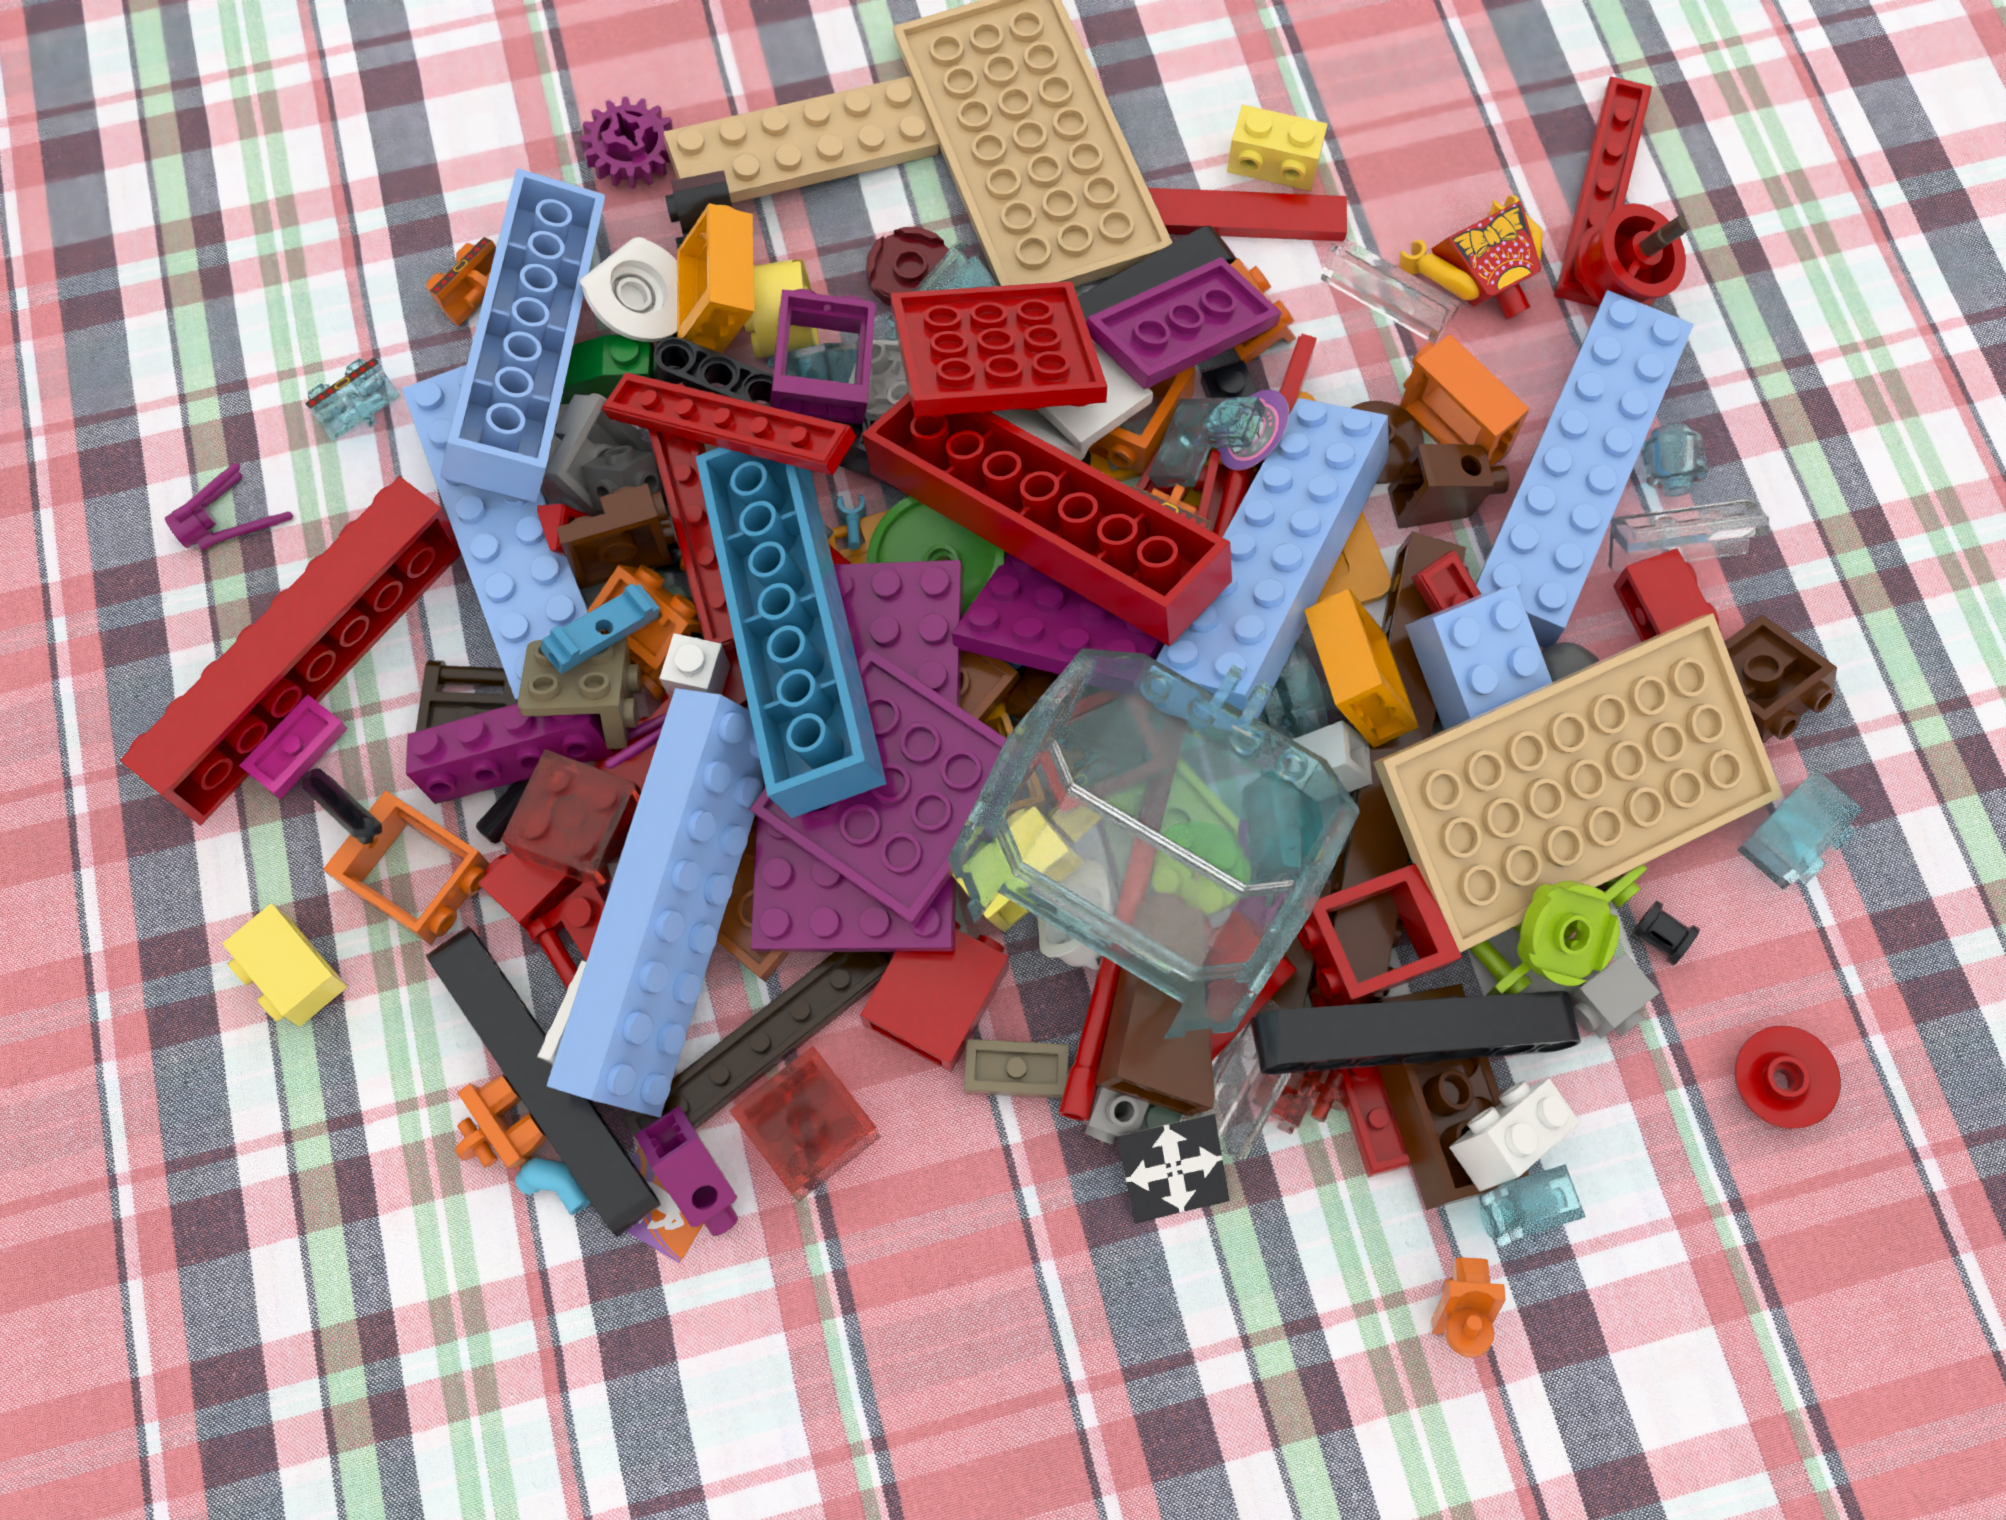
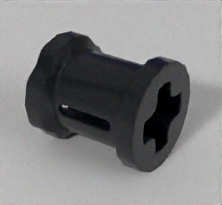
[1630,900,1700,966]

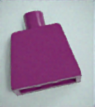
[635,1105,738,1236]

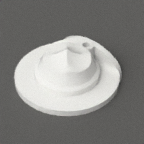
[579,237,677,342]

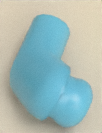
[515,1158,591,1215]

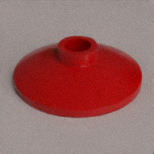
[1734,1026,1841,1129]

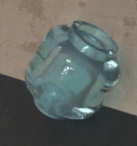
[1641,423,1708,497]

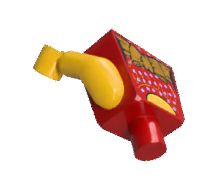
[1399,195,1543,320]

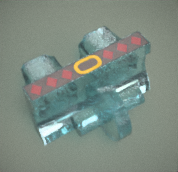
[305,357,401,441]

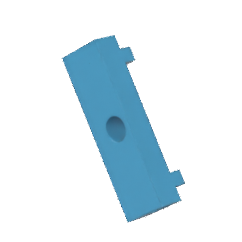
[540,583,660,674]

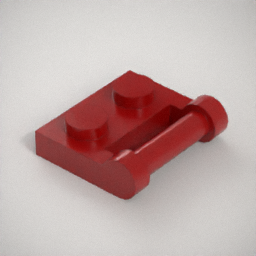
[525,878,609,990]

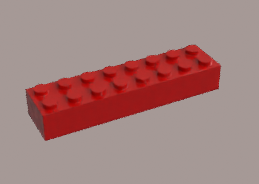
[862,392,1232,647]
[120,476,462,826]

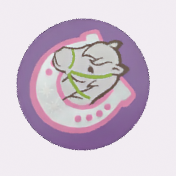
[1218,390,1289,470]

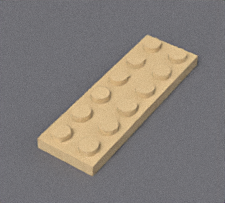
[663,76,939,203]

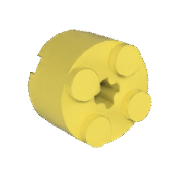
[744,259,819,359]

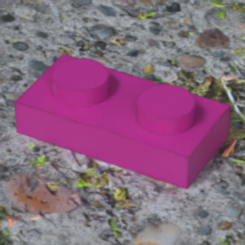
[239,694,348,800]

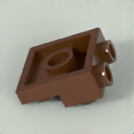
[556,483,676,590]
[1724,614,1837,743]

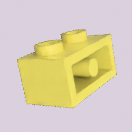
[1227,104,1328,191]
[222,903,348,1027]

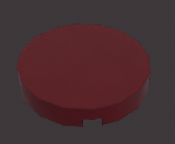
[866,227,954,306]

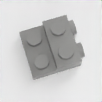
[545,393,654,517]

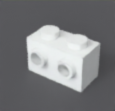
[1449,1078,1580,1192]

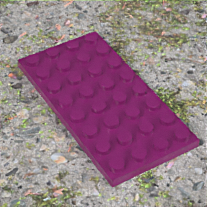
[751,560,964,953]

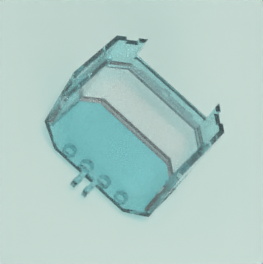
[948,648,1360,1039]

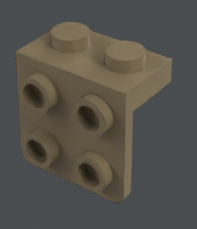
[518,637,641,749]

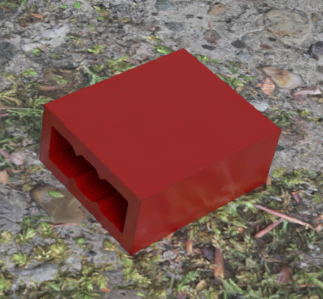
[860,920,1009,1073]

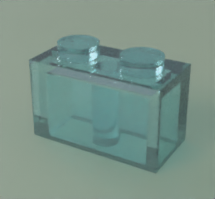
[1737,769,1864,890]
[1480,1164,1586,1248]

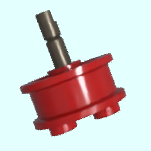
[1574,203,1688,306]

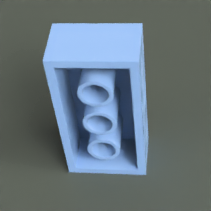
[1405,584,1552,730]

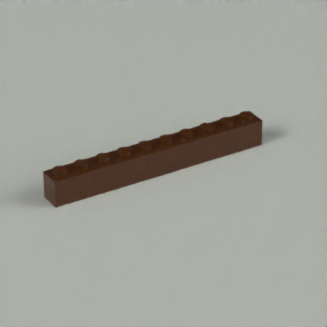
[1309,531,1468,1005]

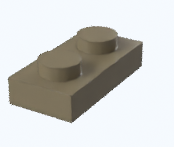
[964,1039,1069,1099]

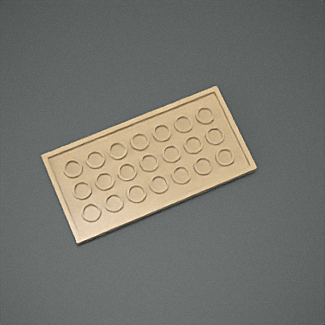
[893,0,1173,287]
[1374,613,1783,953]

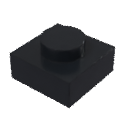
[1200,361,1257,414]

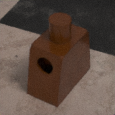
[1388,444,1509,529]

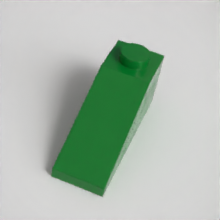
[560,335,655,404]

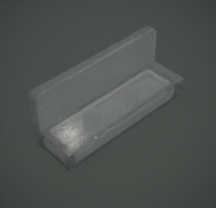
[1320,238,1461,344]
[1608,499,1770,572]
[1179,999,1292,1161]

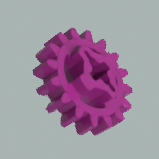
[580,96,673,189]

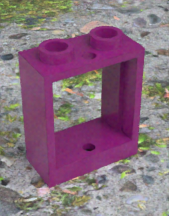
[770,289,876,424]

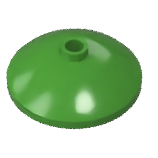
[867,496,1007,616]

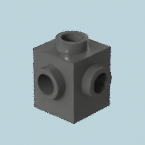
[581,445,665,511]

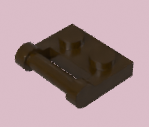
[415,660,517,732]

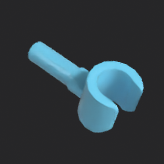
[837,494,867,550]

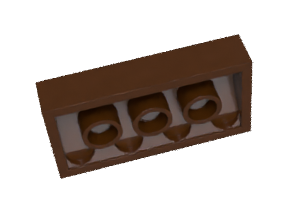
[1375,984,1531,1210]

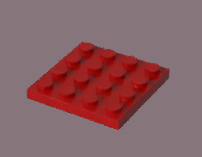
[890,281,1108,417]

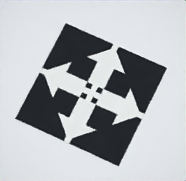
[1118,1114,1230,1223]

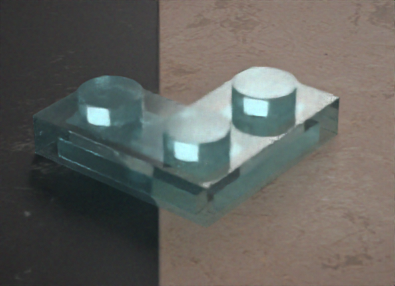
[1148,397,1266,487]

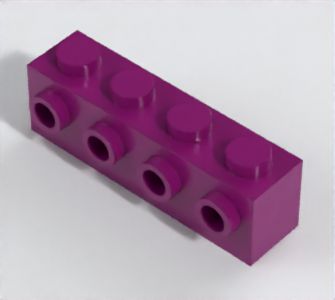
[406,703,615,804]

